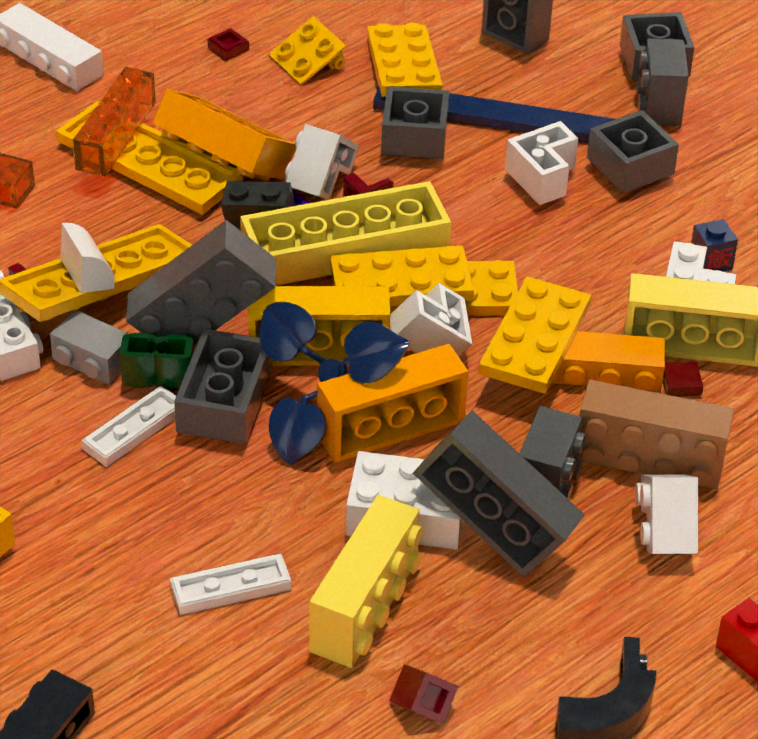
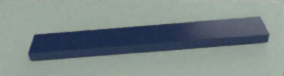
[373,86,615,143]

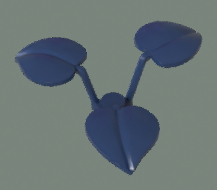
[260,302,410,465]

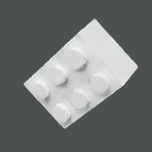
[346,451,462,550]

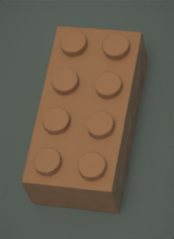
[577,379,734,490]

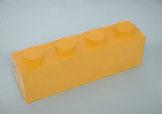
[551,331,665,392]

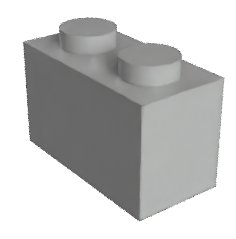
[50,310,129,385]

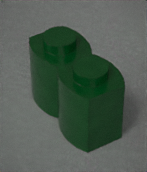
[119,333,194,390]

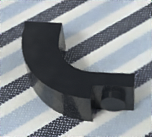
[556,637,657,739]

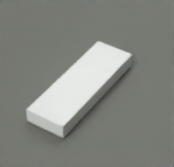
[81,385,176,467]
[170,553,292,615]

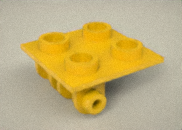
[269,16,347,86]

